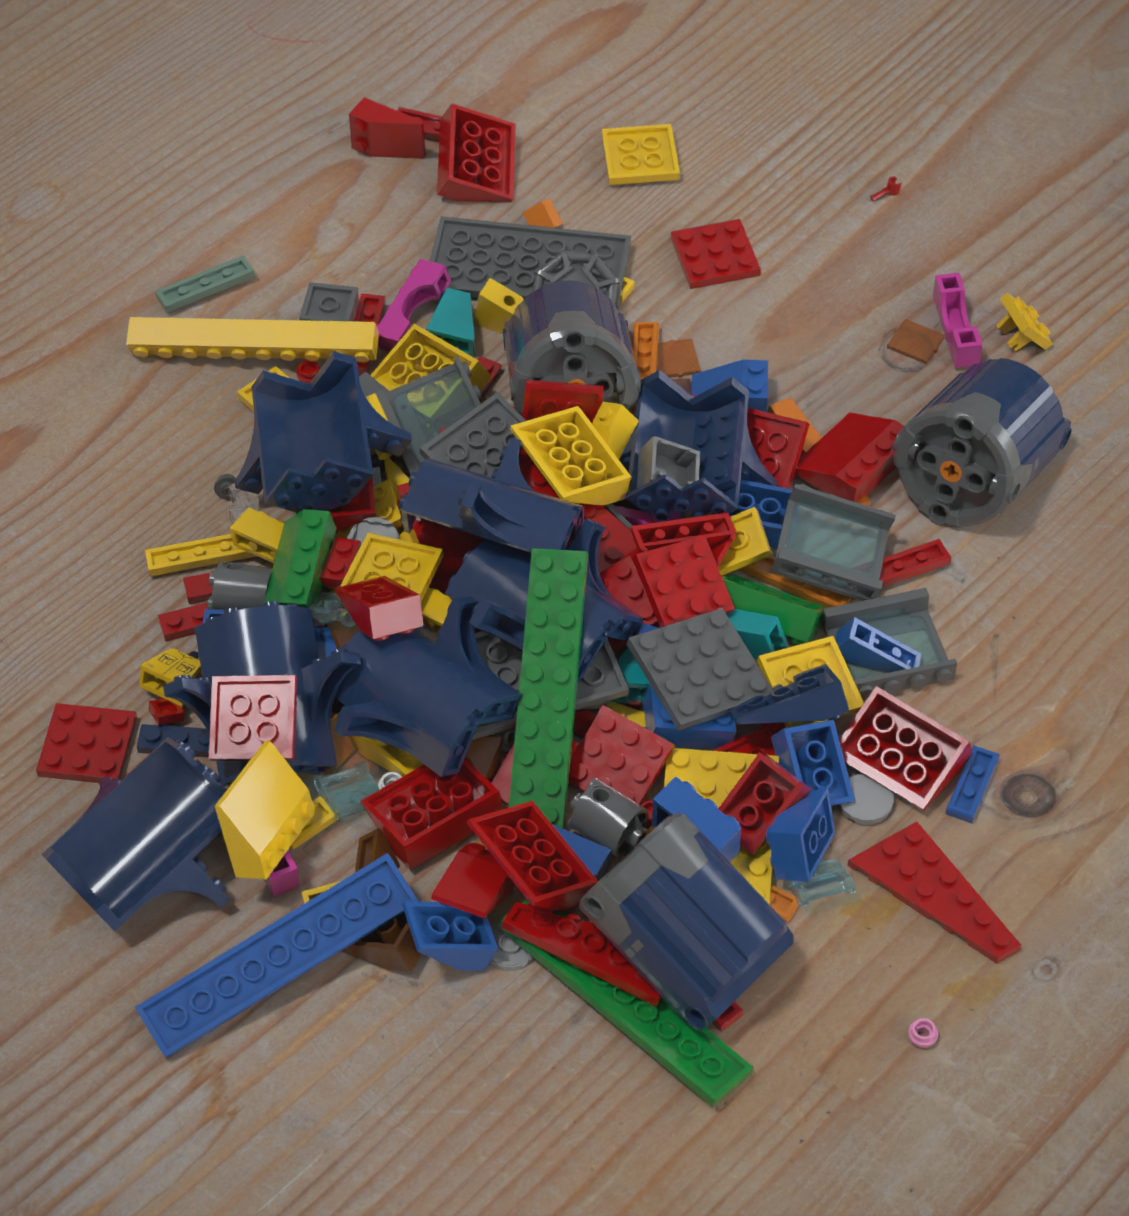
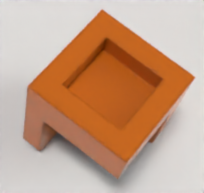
[522,198,563,228]

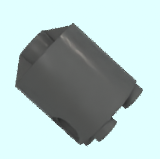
[208,561,273,610]
[567,778,649,858]

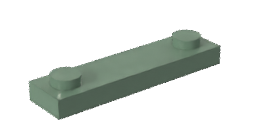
[155,255,255,313]

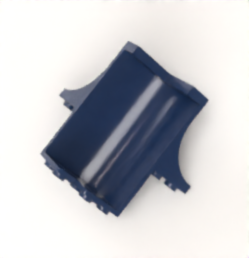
[235,351,412,512]
[619,370,777,522]
[399,438,584,553]
[445,518,643,683]
[334,596,523,777]
[163,601,361,787]
[41,737,230,932]

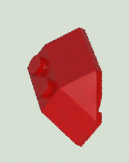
[630,513,737,567]

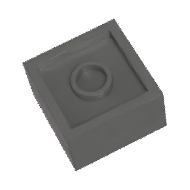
[299,282,359,322]
[637,436,700,488]

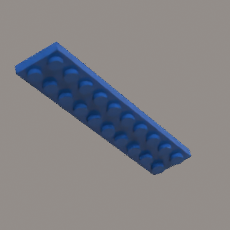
[135,853,419,1059]

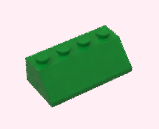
[264,509,337,621]
[722,573,828,645]

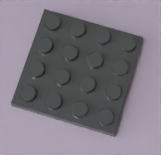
[627,608,773,731]

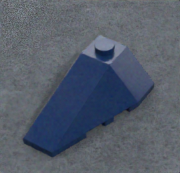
[730,664,849,724]

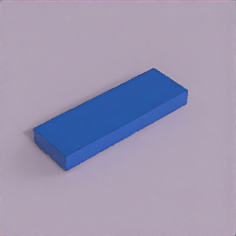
[945,745,1000,824]

